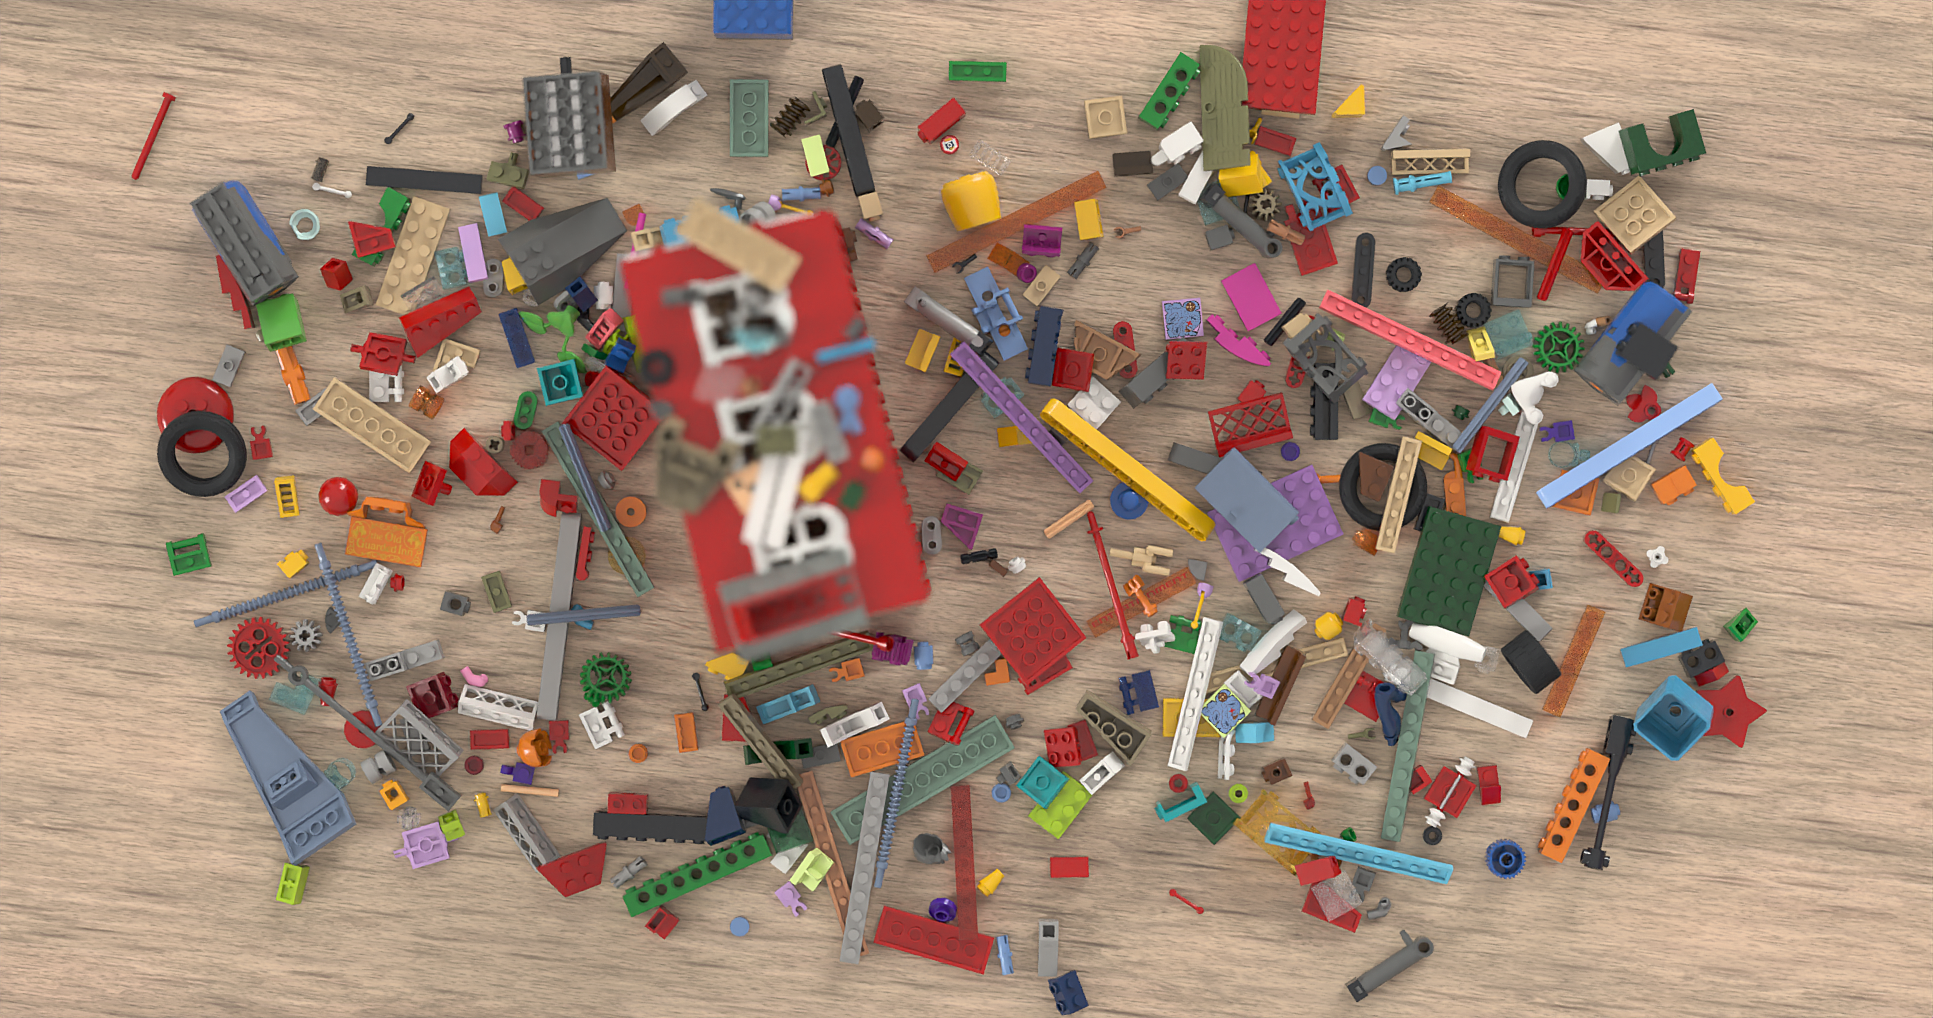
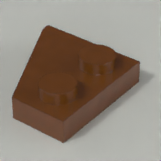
[1358,452,1394,502]

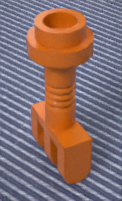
[1123,575,1158,617]

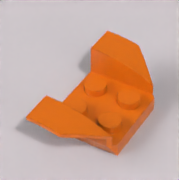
[347,496,426,528]

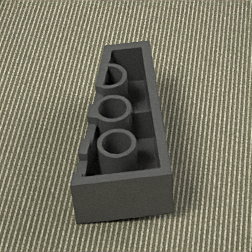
[1119,337,1187,409]

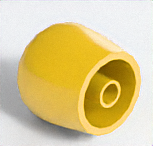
[941,171,1001,231]

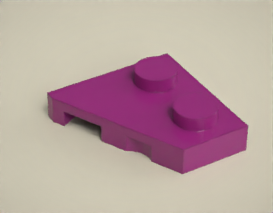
[941,503,983,550]

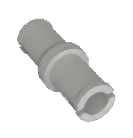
[610,856,647,889]

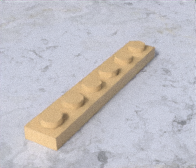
[1375,436,1422,554]

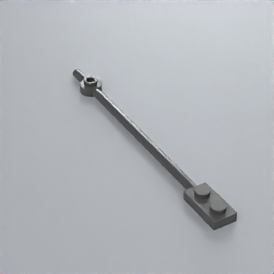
[274,654,462,812]

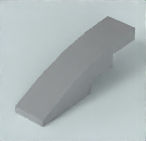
[1484,581,1553,642]

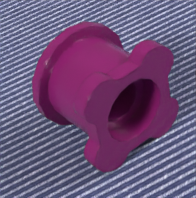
[503,120,527,144]

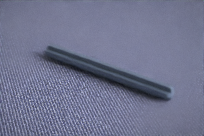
[1452,357,1529,453]
[559,424,611,532]
[526,604,641,626]

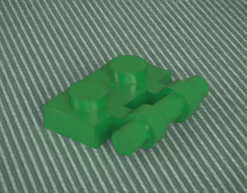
[1164,615,1202,654]

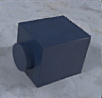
[565,277,598,312]

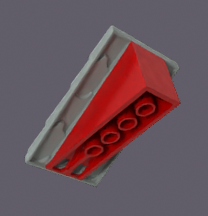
[718,547,868,662]

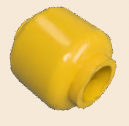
[1314,612,1344,640]

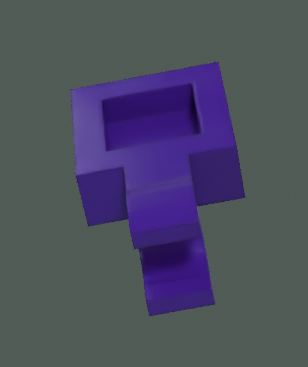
[500,762,535,785]

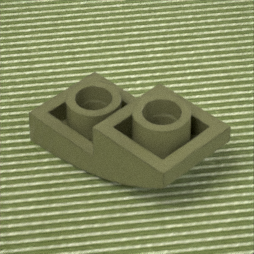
[808,704,848,724]

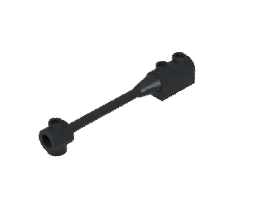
[1580,715,1637,871]

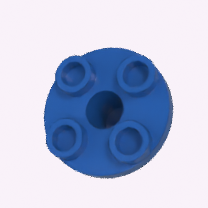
[1110,482,1148,520]

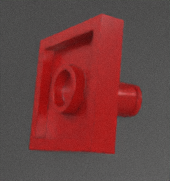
[411,461,452,506]

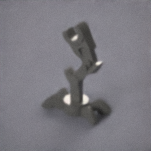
[1383,596,1423,651]

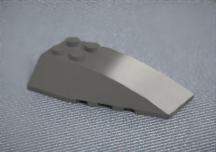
[498,198,627,305]

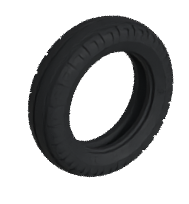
[1498,140,1587,228]
[157,411,247,497]
[1339,443,1427,531]

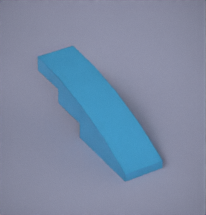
[1620,627,1703,667]

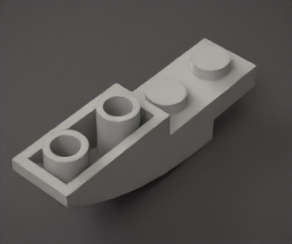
[1396,388,1462,451]
[365,639,445,681]

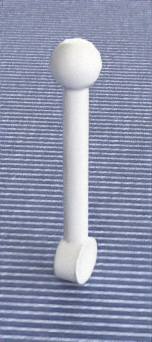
[312,183,352,198]

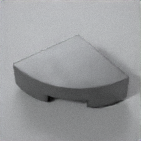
[1188,559,1207,581]

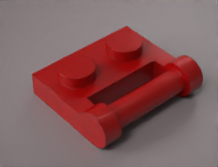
[1311,164,1360,213]
[928,702,975,746]

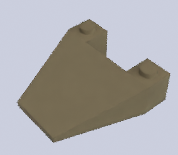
[656,415,743,515]

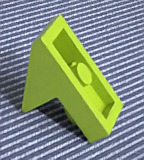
[438,809,465,841]

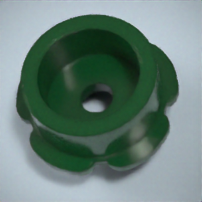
[1452,404,1470,420]

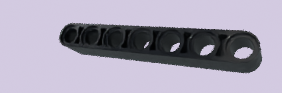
[822,64,875,197]
[899,351,1000,463]

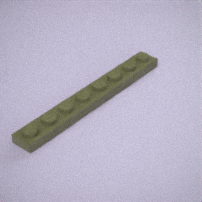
[723,630,873,698]

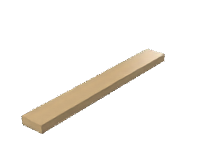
[1206,637,1349,694]

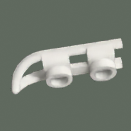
[1218,729,1236,780]

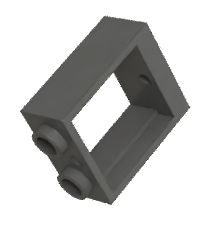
[1490,255,1535,308]
[1243,573,1285,625]

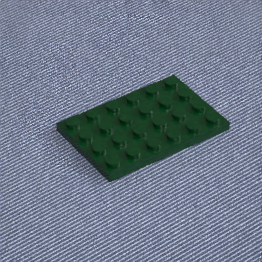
[1396,506,1501,637]

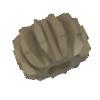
[1249,188,1282,221]

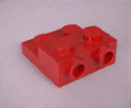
[1484,555,1540,609]

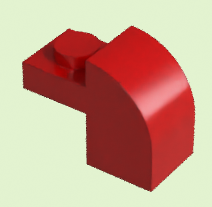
[539,479,578,517]

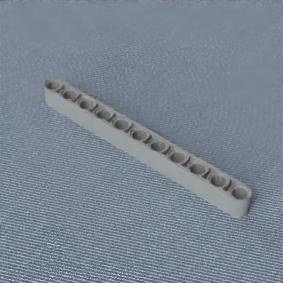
[537,512,582,721]

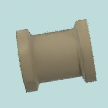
[486,436,505,454]

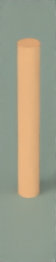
[501,784,559,797]

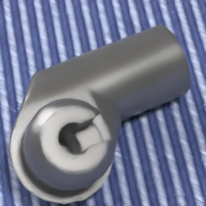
[1367,897,1391,920]

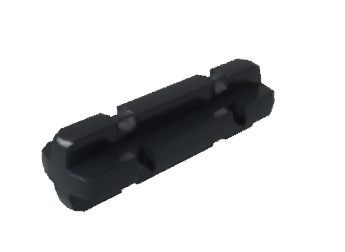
[960,548,998,565]

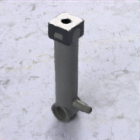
[1199,183,1283,259]
[1345,930,1434,1002]

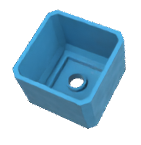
[1634,675,1713,761]

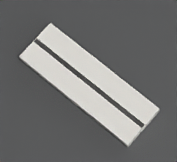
[742,423,811,550]

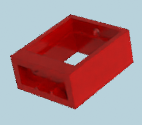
[917,97,966,144]
[1466,426,1520,483]

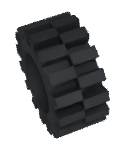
[1386,257,1422,292]
[1455,293,1492,328]
[637,349,676,386]

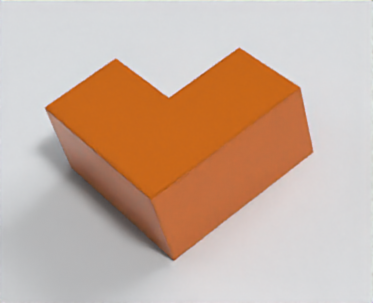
[984,658,1010,686]

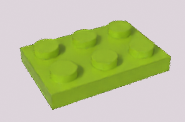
[1028,770,1093,839]

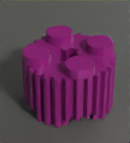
[872,632,914,666]

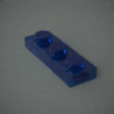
[498,308,536,369]

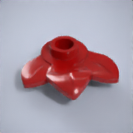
[1626,385,1661,423]

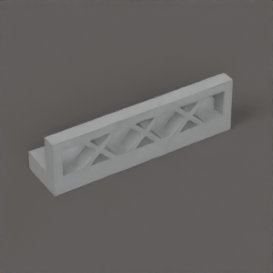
[751,358,813,431]
[493,793,560,873]

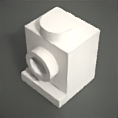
[1584,179,1613,200]

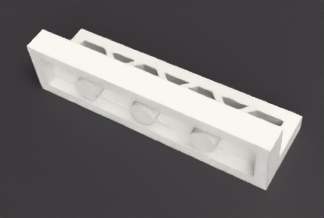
[458,684,538,731]

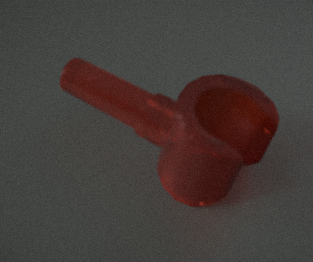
[1303,782,1315,810]

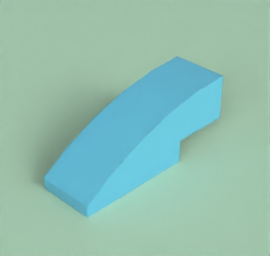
[756,684,821,724]

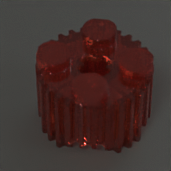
[510,431,550,469]

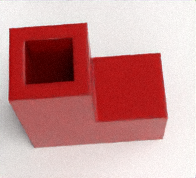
[1694,662,1729,687]

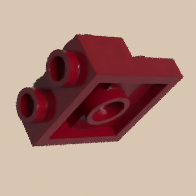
[406,672,459,718]

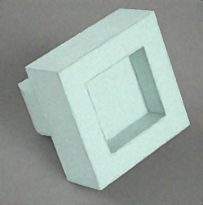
[1498,393,1521,416]

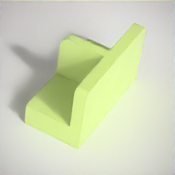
[789,848,834,891]

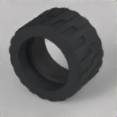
[1501,630,1561,694]

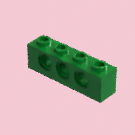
[1138,52,1201,130]

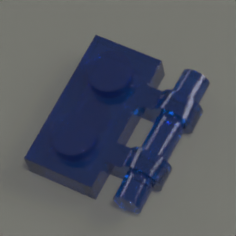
[1118,670,1159,715]

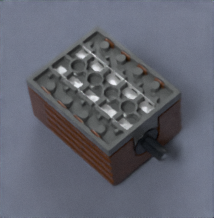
[523,57,616,178]

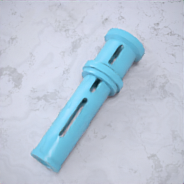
[1393,171,1452,195]

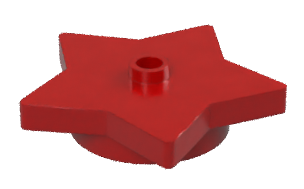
[1696,675,1767,748]

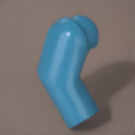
[571,604,594,630]

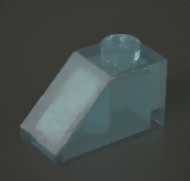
[727,328,774,360]

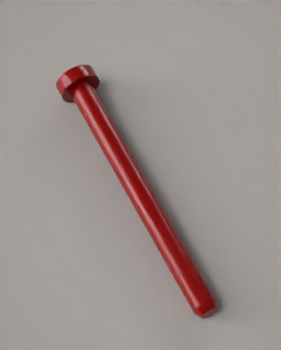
[131,92,176,180]

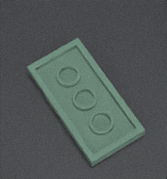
[730,79,769,157]

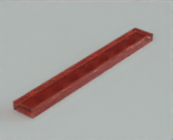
[951,785,978,940]

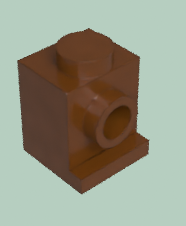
[1261,757,1293,785]

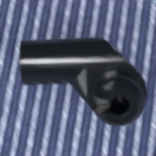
[577,306,594,332]

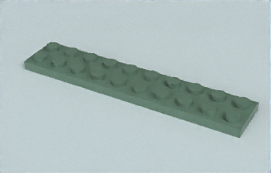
[830,714,1015,845]

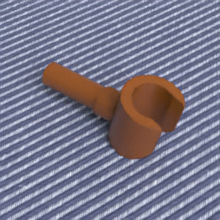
[490,506,505,534]

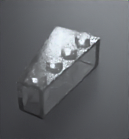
[1353,618,1427,696]

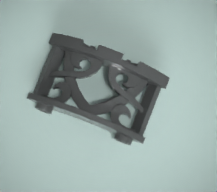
[1283,313,1368,404]

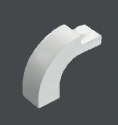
[641,80,707,136]
[820,702,889,747]

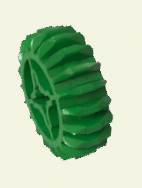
[1532,322,1585,373]
[580,652,632,704]

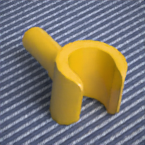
[1249,118,1263,145]

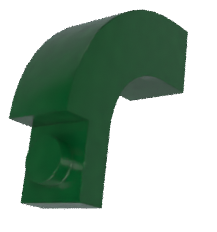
[743,738,814,765]

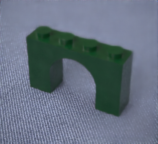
[1618,109,1706,177]

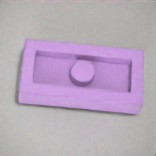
[225,475,268,513]

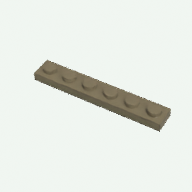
[718,693,803,789]

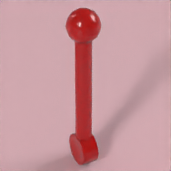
[1169,889,1204,914]

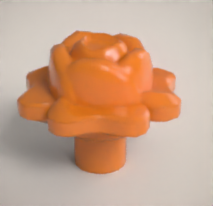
[862,448,883,471]

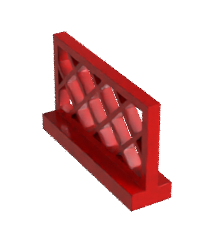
[1208,392,1293,457]

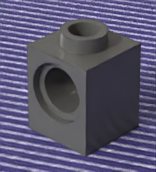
[1204,225,1235,251]
[440,591,471,616]

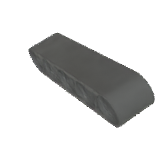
[1168,442,1263,474]

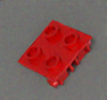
[1166,341,1207,380]
[1344,671,1384,722]
[1044,726,1083,767]

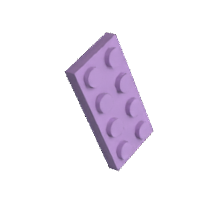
[1362,345,1431,420]

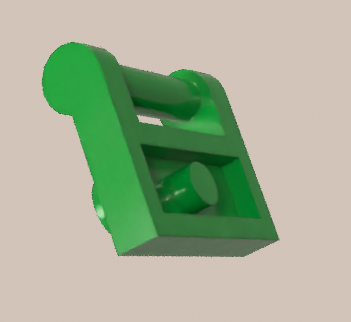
[166,533,212,576]

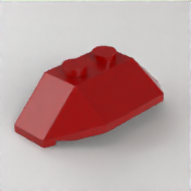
[1581,221,1649,291]
[449,428,518,496]

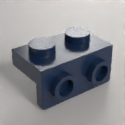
[1048,970,1089,1015]

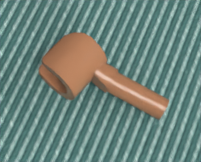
[1114,226,1141,238]

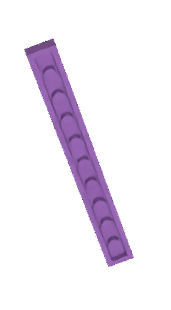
[950,341,1094,494]

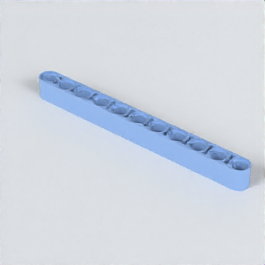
[1536,383,1723,509]

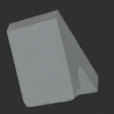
[1381,115,1412,151]

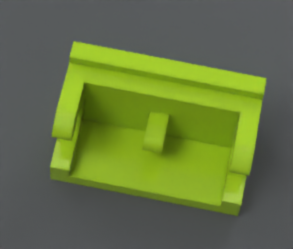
[276,863,310,905]

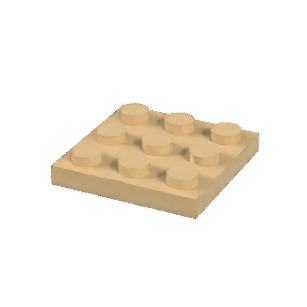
[1594,176,1676,255]

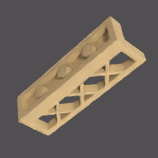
[1391,149,1470,175]

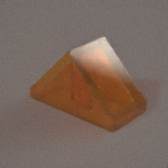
[987,242,1030,277]

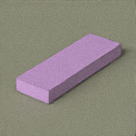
[458,223,489,283]

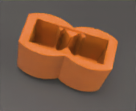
[1650,465,1696,506]

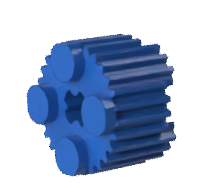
[1485,839,1526,879]

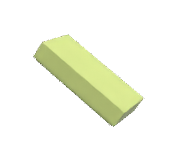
[801,135,829,177]

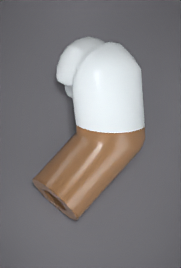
[1585,316,1612,335]

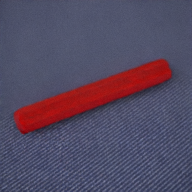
[1537,228,1573,301]

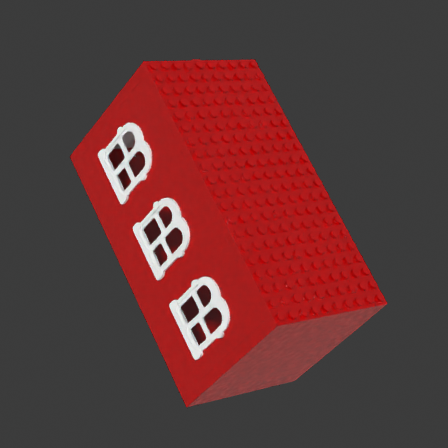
[619,209,932,653]

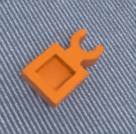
[829,657,865,682]

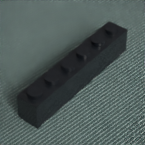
[593,811,708,844]

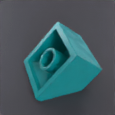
[537,359,583,406]

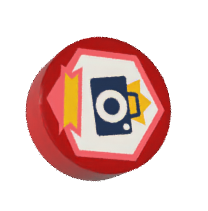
[940,135,959,155]

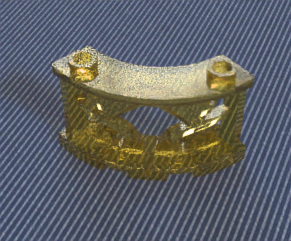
[1233,789,1321,876]

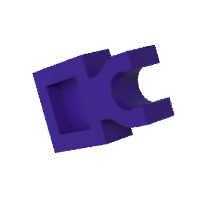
[1539,420,1575,442]

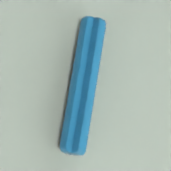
[816,338,875,364]

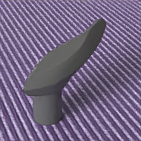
[710,188,746,210]

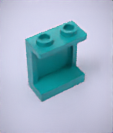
[1154,782,1207,822]

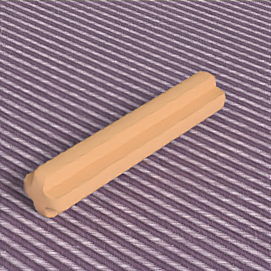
[1044,500,1094,539]

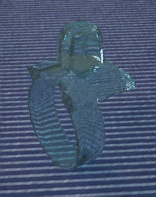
[1548,441,1590,468]
[324,758,356,790]

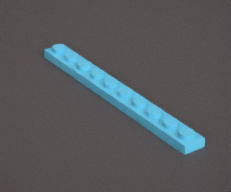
[1264,823,1453,884]

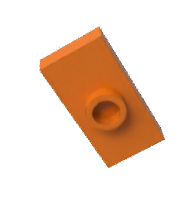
[674,712,699,753]

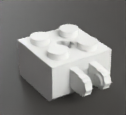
[1151,122,1203,166]

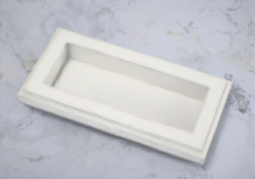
[1224,670,1263,708]

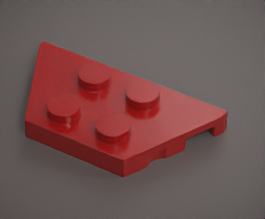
[536,841,607,898]

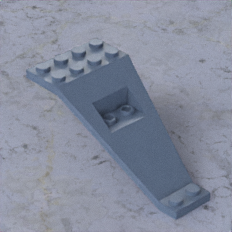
[220,691,356,866]

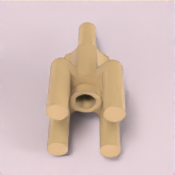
[1109,546,1173,576]

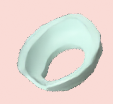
[289,209,320,240]

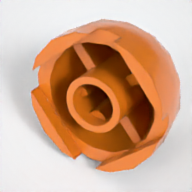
[517,728,552,767]

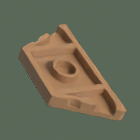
[1074,320,1141,380]

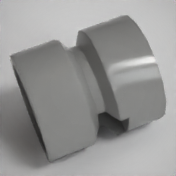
[739,202,776,226]
[360,750,397,784]

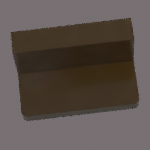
[1112,151,1153,177]

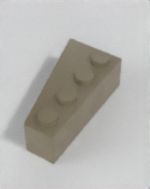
[1076,689,1152,766]

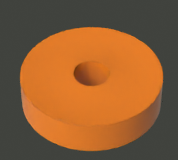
[615,497,647,527]

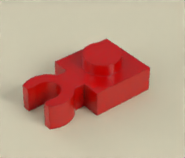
[250,425,273,460]
[549,720,570,754]

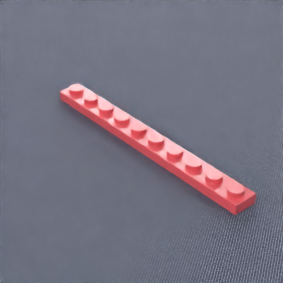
[1319,290,1502,391]

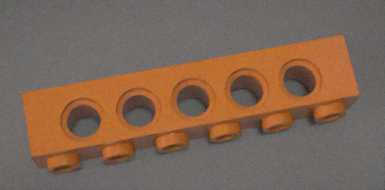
[1538,748,1610,863]

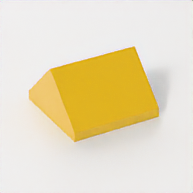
[1331,84,1365,118]
[1219,154,1263,197]

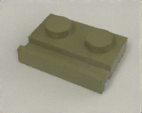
[757,425,798,456]
[936,462,983,495]

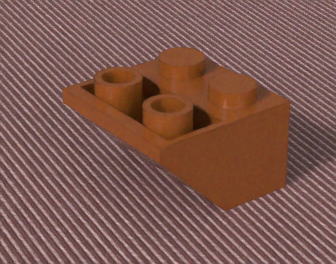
[1639,583,1693,632]

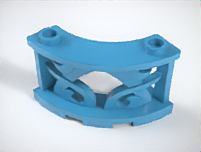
[1277,142,1353,231]

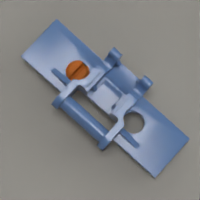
[964,267,1028,361]

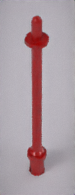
[1087,511,1139,660]

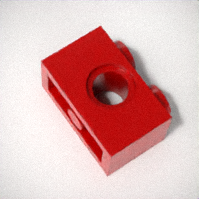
[607,792,648,815]

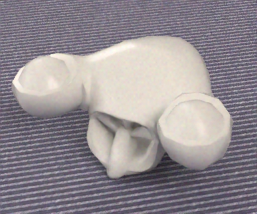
[1511,372,1559,424]

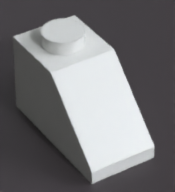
[1079,751,1125,795]

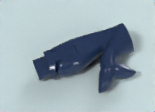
[1374,679,1407,746]

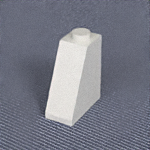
[1580,123,1630,175]

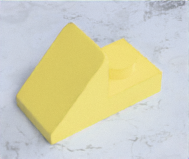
[1466,326,1495,361]

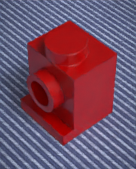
[1341,596,1367,627]

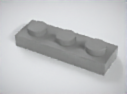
[808,400,849,464]

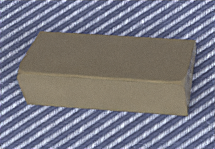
[1339,381,1371,420]

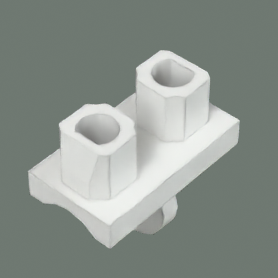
[1135,621,1175,654]

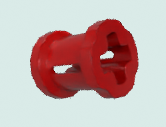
[1670,437,1695,462]

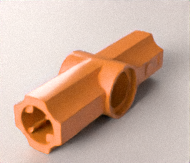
[276,346,311,405]

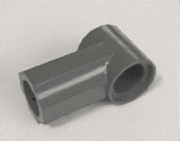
[662,286,704,306]

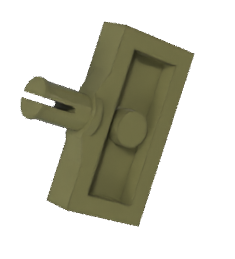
[487,152,529,189]

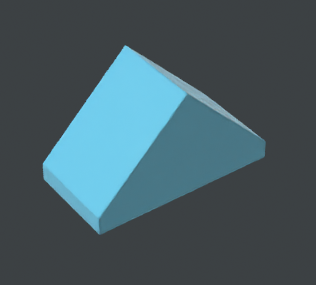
[1235,722,1274,743]

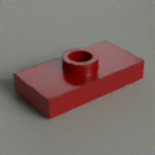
[501,421,516,441]

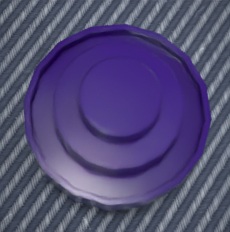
[928,898,957,922]

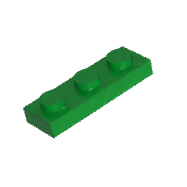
[949,61,1007,82]

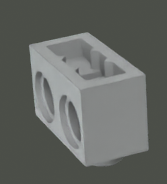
[1331,742,1377,785]

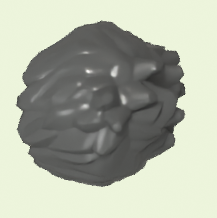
[913,833,951,865]

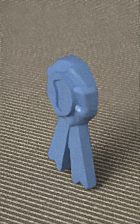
[835,386,863,434]

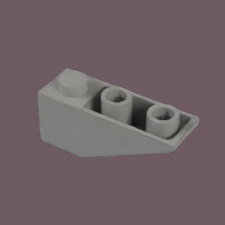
[1038,919,1059,977]

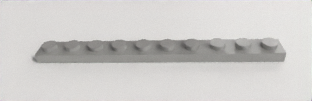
[840,771,890,964]

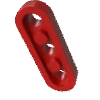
[1113,321,1138,379]

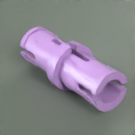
[855,218,894,249]

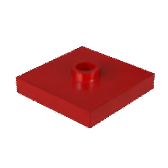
[1051,348,1094,392]

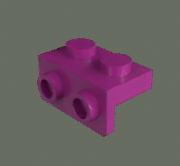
[1022,224,1062,258]

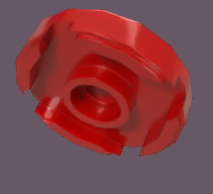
[344,710,383,748]

